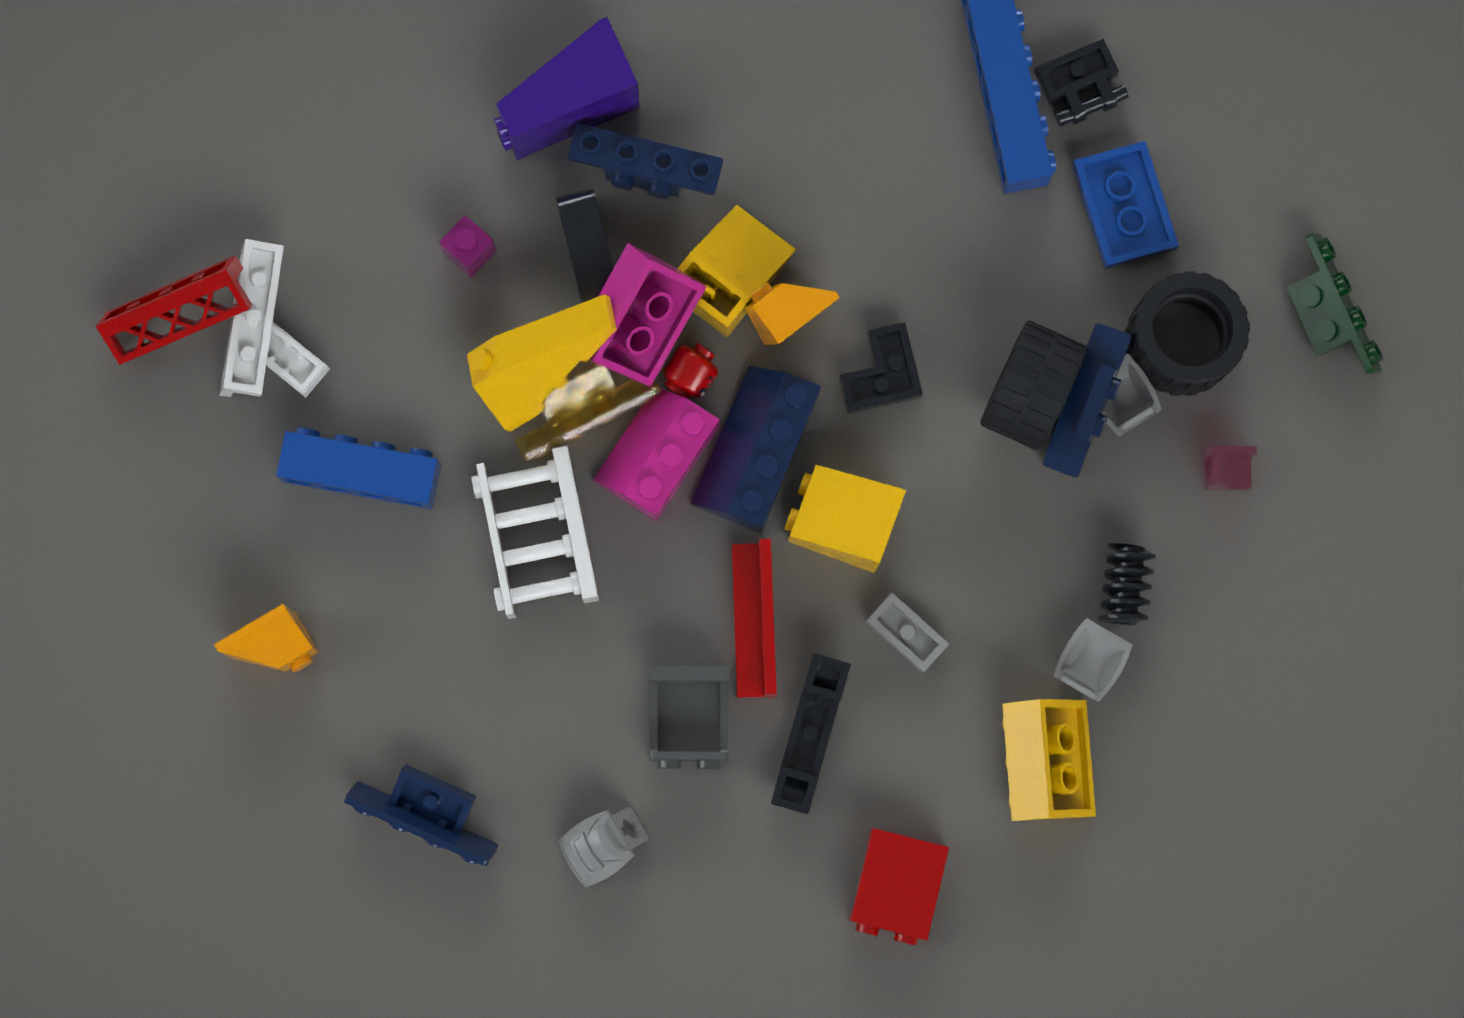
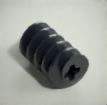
[1099,543,1156,625]

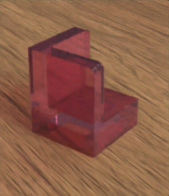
[1204,445,1257,490]

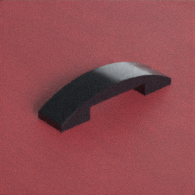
[770,653,851,815]

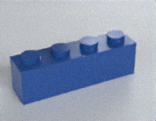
[276,427,441,509]

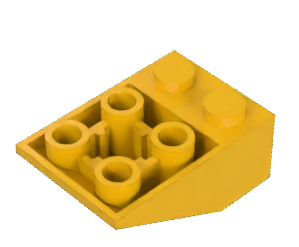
[677,205,796,337]

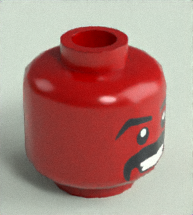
[662,342,719,399]

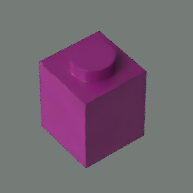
[439,215,496,278]

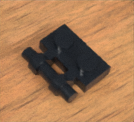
[1034,38,1129,127]

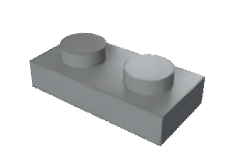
[865,593,949,674]

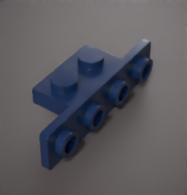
[568,123,723,199]
[1043,323,1132,478]
[344,764,498,866]

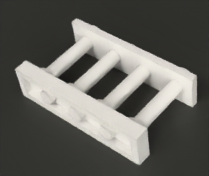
[471,446,599,619]

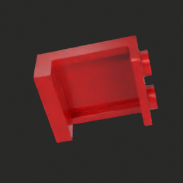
[848,828,949,946]

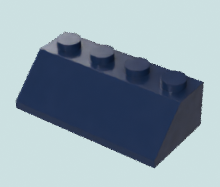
[691,366,821,534]

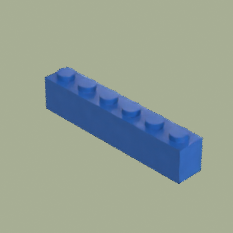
[961,0,1056,194]

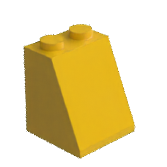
[784,465,906,573]

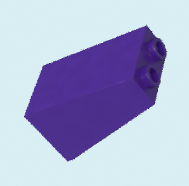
[494,17,640,160]

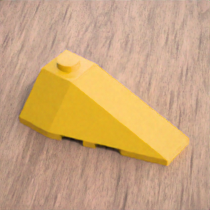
[467,294,617,432]

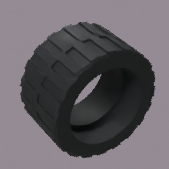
[1125,271,1250,396]
[980,320,1087,451]

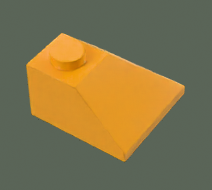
[745,282,840,345]
[214,604,319,673]

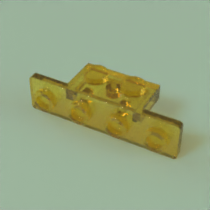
[515,362,661,461]

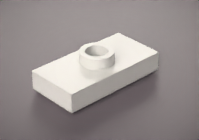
[266,322,330,398]

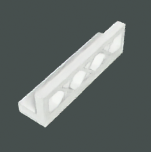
[219,239,284,397]

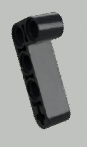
[556,189,613,303]

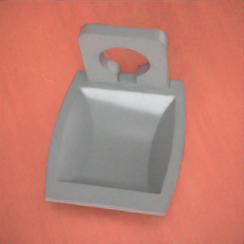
[1103,354,1162,437]
[1054,618,1133,702]
[558,807,649,887]

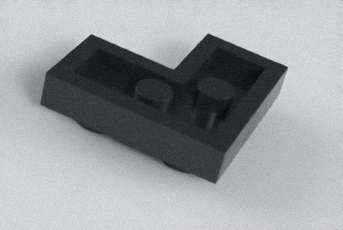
[839,322,923,414]

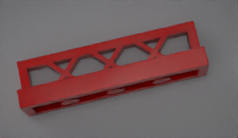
[95,255,252,365]
[731,538,777,699]

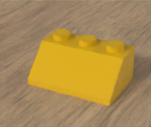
[1002,699,1096,821]

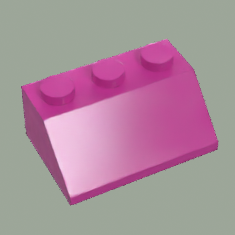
[590,243,706,387]
[593,386,719,522]

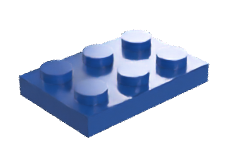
[1072,141,1179,269]

